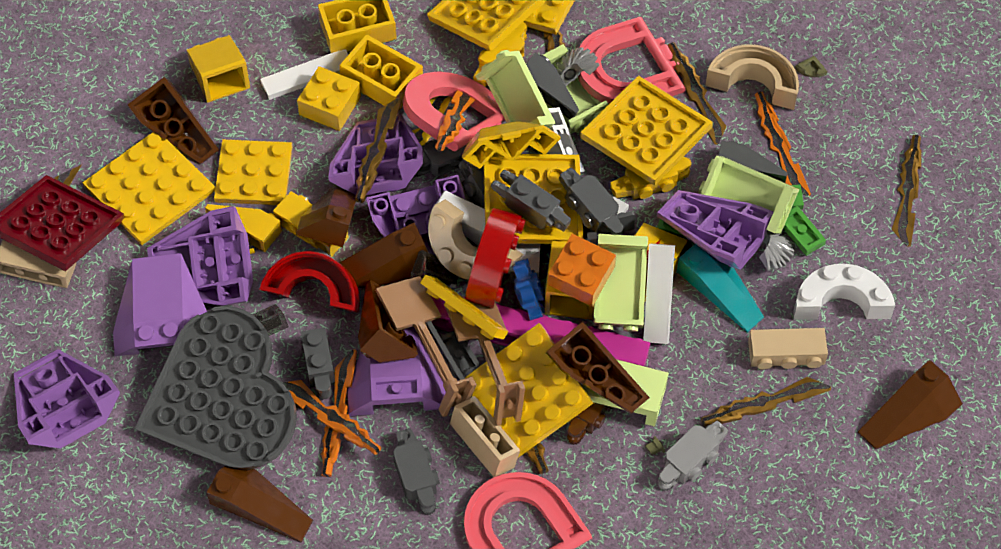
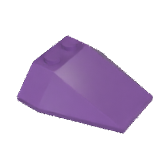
[328,114,423,196]
[657,190,774,270]
[147,206,253,306]
[113,253,207,356]
[14,349,120,448]

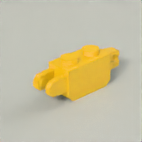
[473,22,527,87]
[610,156,692,200]

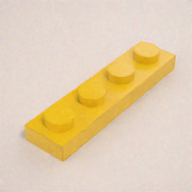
[421,275,509,340]

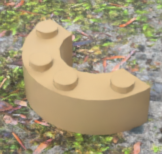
[705,45,799,110]
[428,199,524,280]

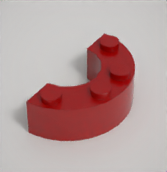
[465,208,526,308]
[259,251,360,313]

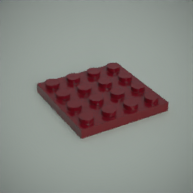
[0,175,124,272]

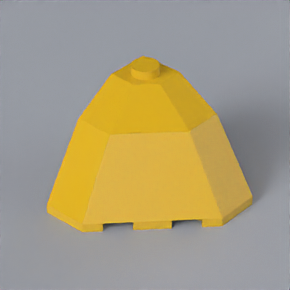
[462,121,561,169]

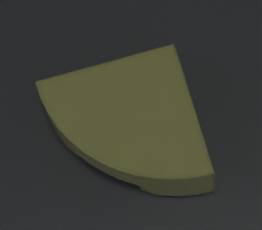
[795,56,828,77]

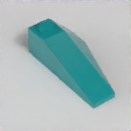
[676,244,764,333]

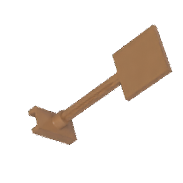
[376,276,476,417]
[445,302,525,426]

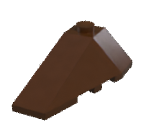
[128,77,220,164]
[296,184,356,248]
[339,223,437,288]
[358,279,418,363]
[546,322,650,414]
[858,360,963,449]
[206,466,313,543]

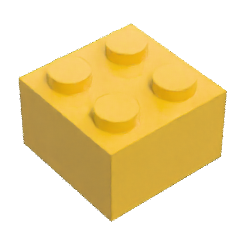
[297,66,361,131]

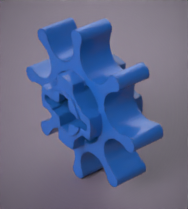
[513,258,545,321]

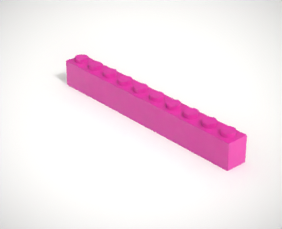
[431,296,651,367]

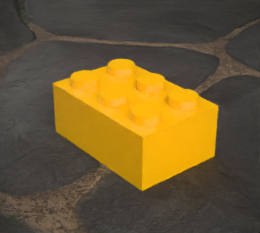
[318,0,397,53]
[339,34,423,110]

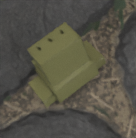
[646,436,665,455]

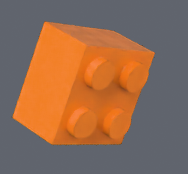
[548,233,616,307]

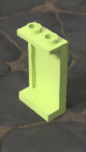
[526,44,609,134]
[476,50,556,128]
[698,156,799,233]
[593,234,648,332]
[581,360,669,427]

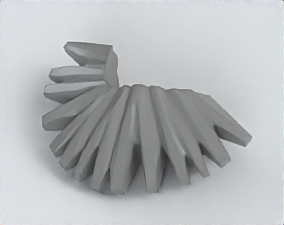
[556,47,600,86]
[759,231,794,270]

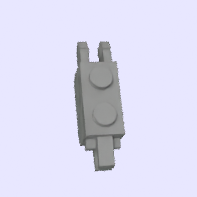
[658,421,728,492]

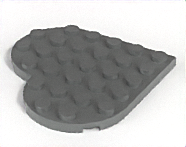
[135,306,297,470]

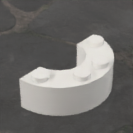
[793,264,895,320]

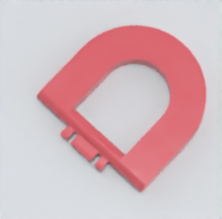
[578,17,686,104]
[403,72,506,151]
[464,472,592,549]

